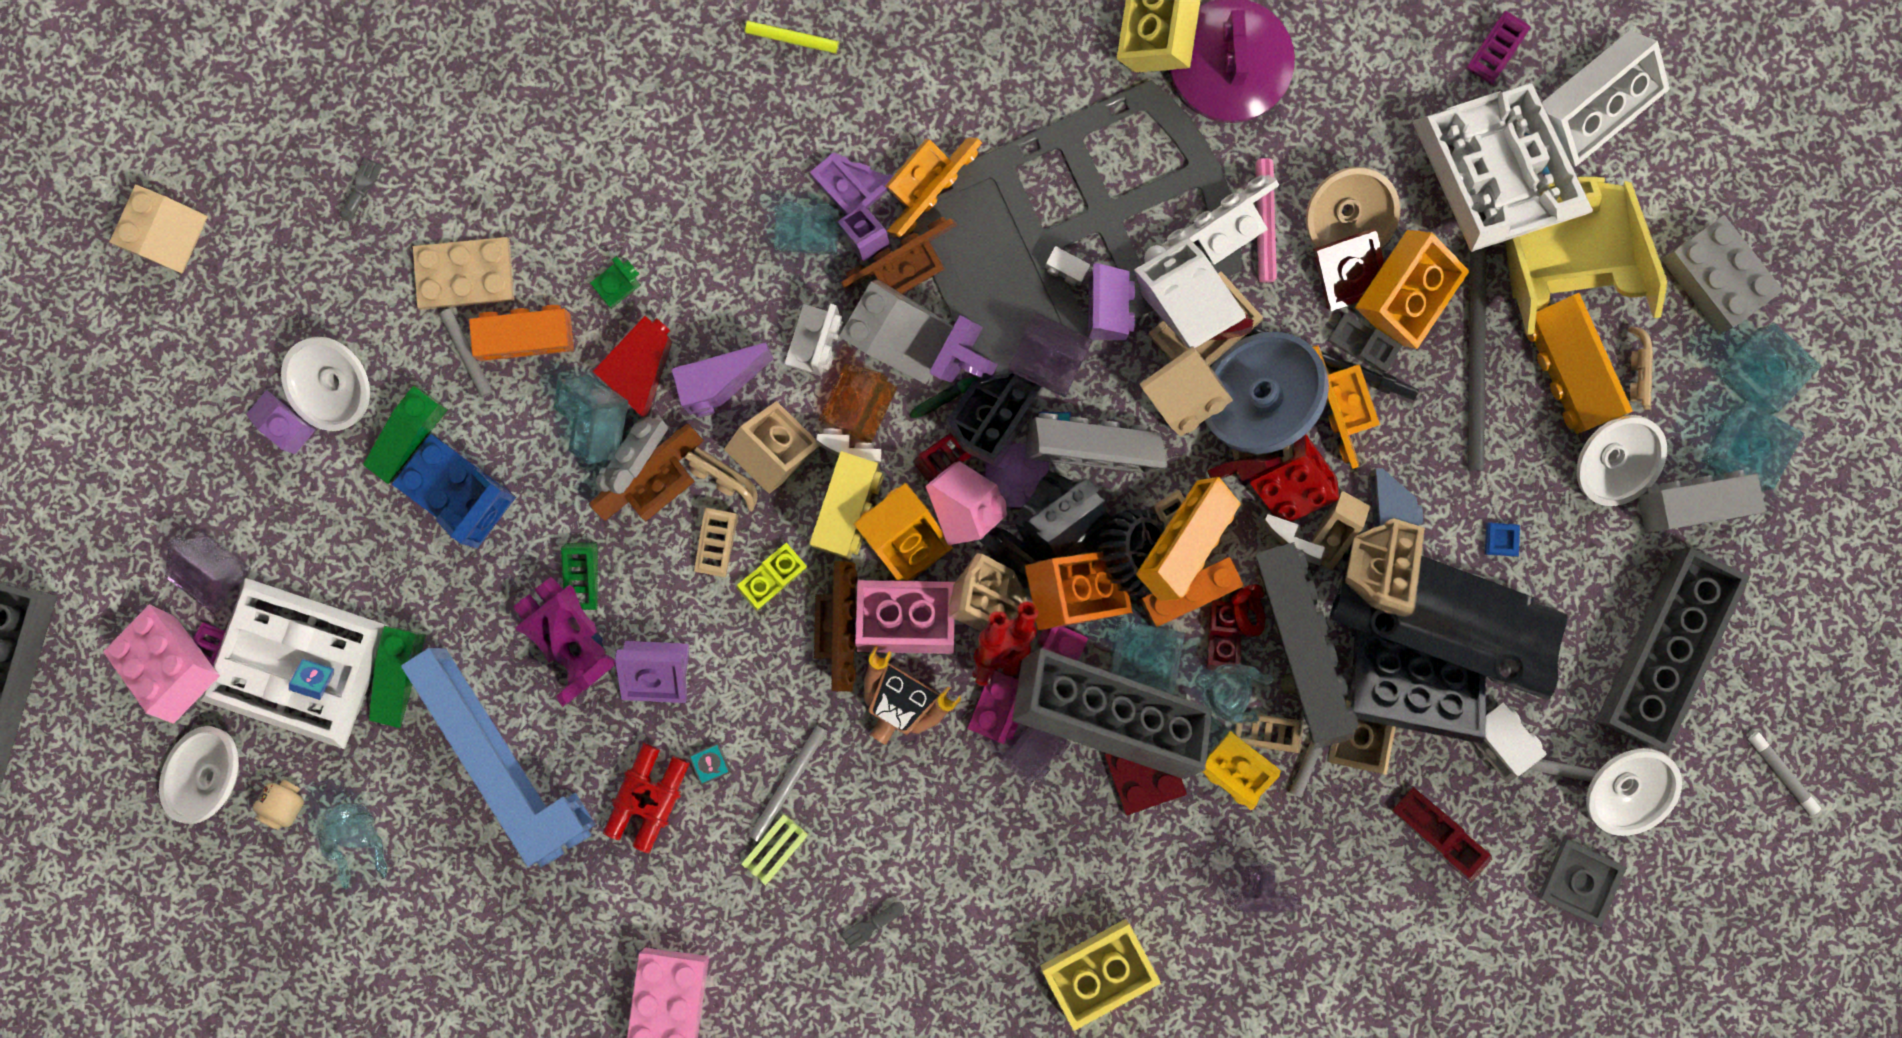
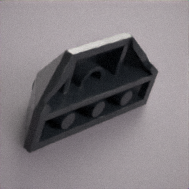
[945,368,1045,466]

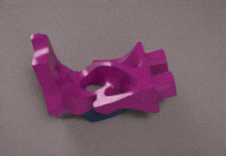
[513,577,616,707]

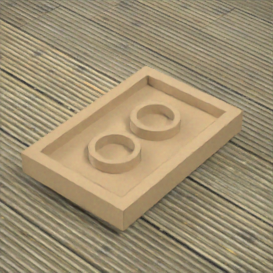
[413,237,514,310]
[1148,271,1263,366]

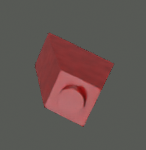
[593,316,673,417]

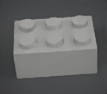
[1660,215,1784,334]
[1638,470,1766,534]

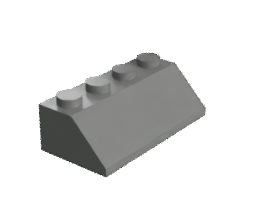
[1025,413,1167,474]

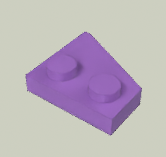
[810,152,893,215]

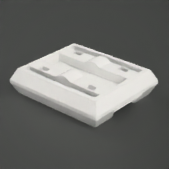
[1413,82,1593,252]
[201,578,388,749]

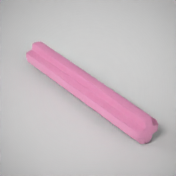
[1255,158,1277,283]

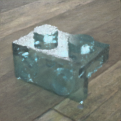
[774,202,840,255]

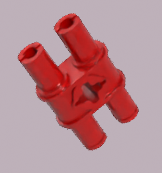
[972,602,1039,686]
[603,743,690,854]

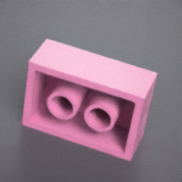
[103,604,220,724]
[627,948,709,1038]

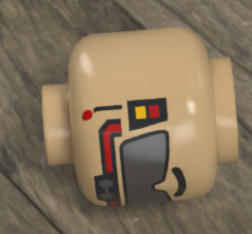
[253,780,304,831]

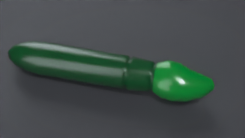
[909,376,978,419]

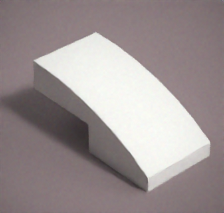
[1265,514,1325,566]

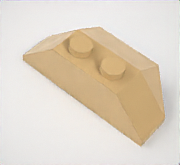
[1345,518,1425,617]
[948,553,1026,631]

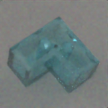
[553,375,628,464]

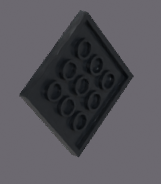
[1351,614,1486,744]

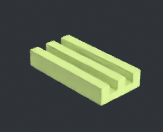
[741,814,809,885]

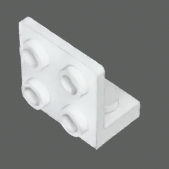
[784,304,844,376]

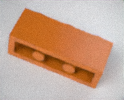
[469,305,574,361]
[1139,557,1244,628]

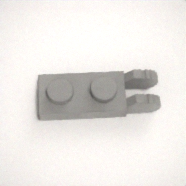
[595,417,668,494]

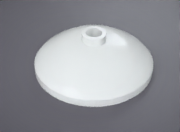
[281,337,370,431]
[1576,415,1667,506]
[159,726,239,824]
[1586,749,1682,836]

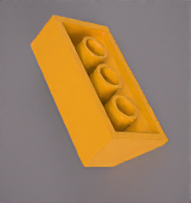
[1524,293,1633,434]

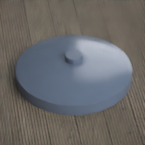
[1205,332,1329,454]

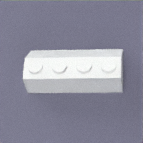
[1542,30,1670,167]

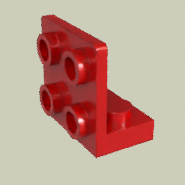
[1250,434,1339,522]

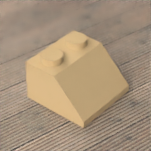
[109,184,208,274]
[1140,347,1233,437]
[724,401,820,494]

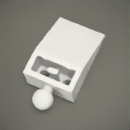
[1134,238,1246,349]

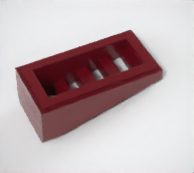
[913,432,973,483]

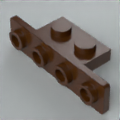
[814,561,858,692]

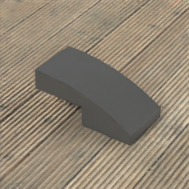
[1327,313,1402,373]

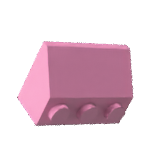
[856,580,955,654]

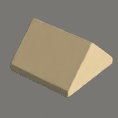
[1328,700,1396,775]

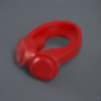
[1231,584,1265,637]

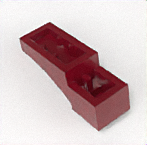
[1392,787,1492,883]

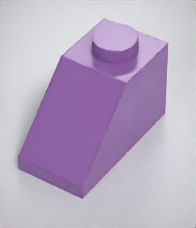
[837,205,890,262]
[246,390,315,454]

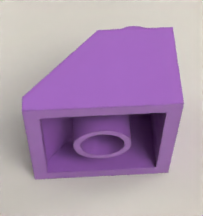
[1088,264,1135,340]

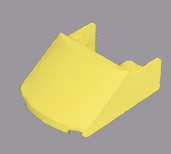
[1505,177,1667,335]

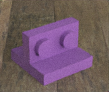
[929,315,998,383]
[615,641,690,703]

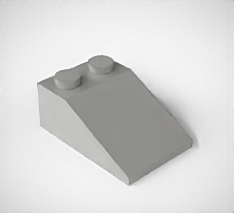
[839,279,953,384]

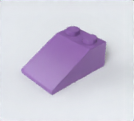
[672,342,773,418]

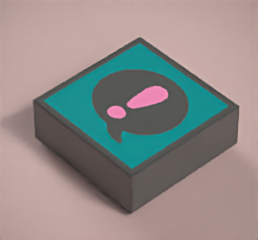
[689,743,732,785]

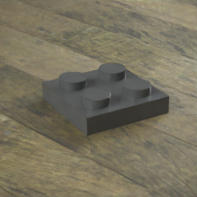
[1537,838,1627,927]

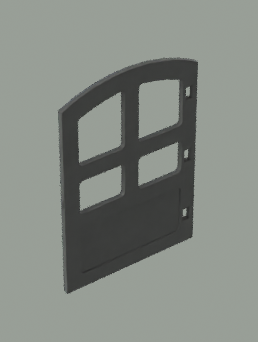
[898,80,1242,379]

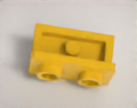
[1202,731,1281,810]

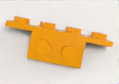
[885,137,982,238]
[1312,345,1380,469]

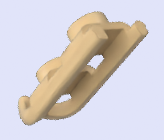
[1627,327,1653,410]
[685,446,758,512]

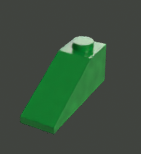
[363,385,448,485]
[369,626,426,728]

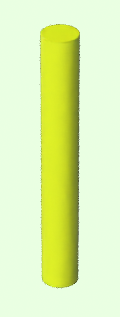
[745,21,839,54]

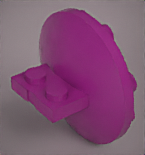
[1169,0,1295,123]

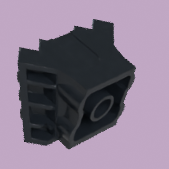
[1014,471,1112,560]

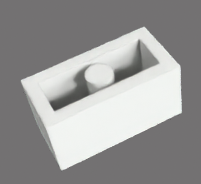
[1045,246,1090,286]

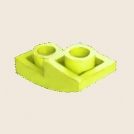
[736,543,807,612]

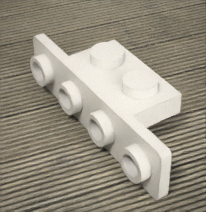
[1162,175,1279,265]

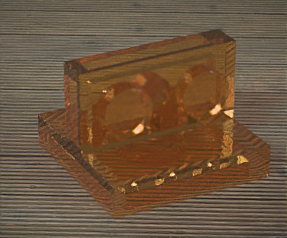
[818,363,898,443]

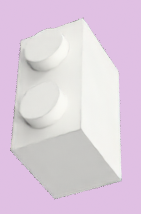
[1473,702,1547,783]

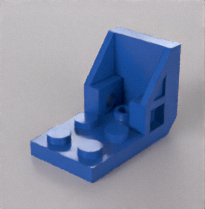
[392,433,516,548]

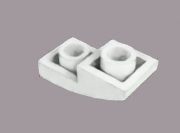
[816,429,881,464]

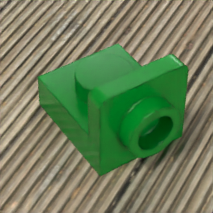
[590,256,641,309]

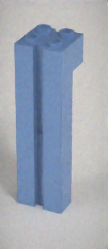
[401,648,596,868]

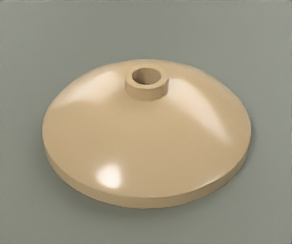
[1306,167,1400,248]

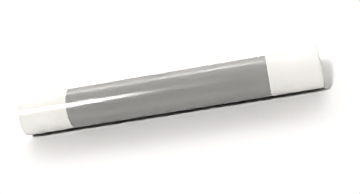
[1748,731,1821,816]

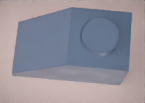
[1369,468,1423,527]

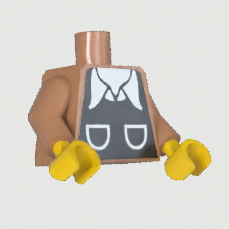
[864,646,961,745]

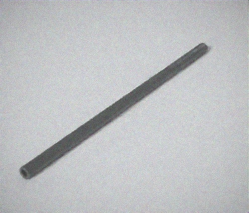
[1468,96,1487,471]

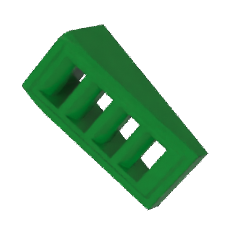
[561,542,598,610]

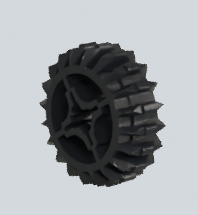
[1099,509,1164,596]

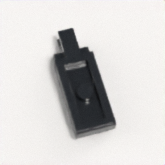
[979,526,1046,590]

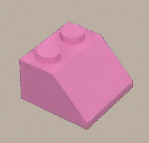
[926,461,1008,546]

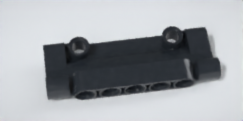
[1329,544,1568,700]

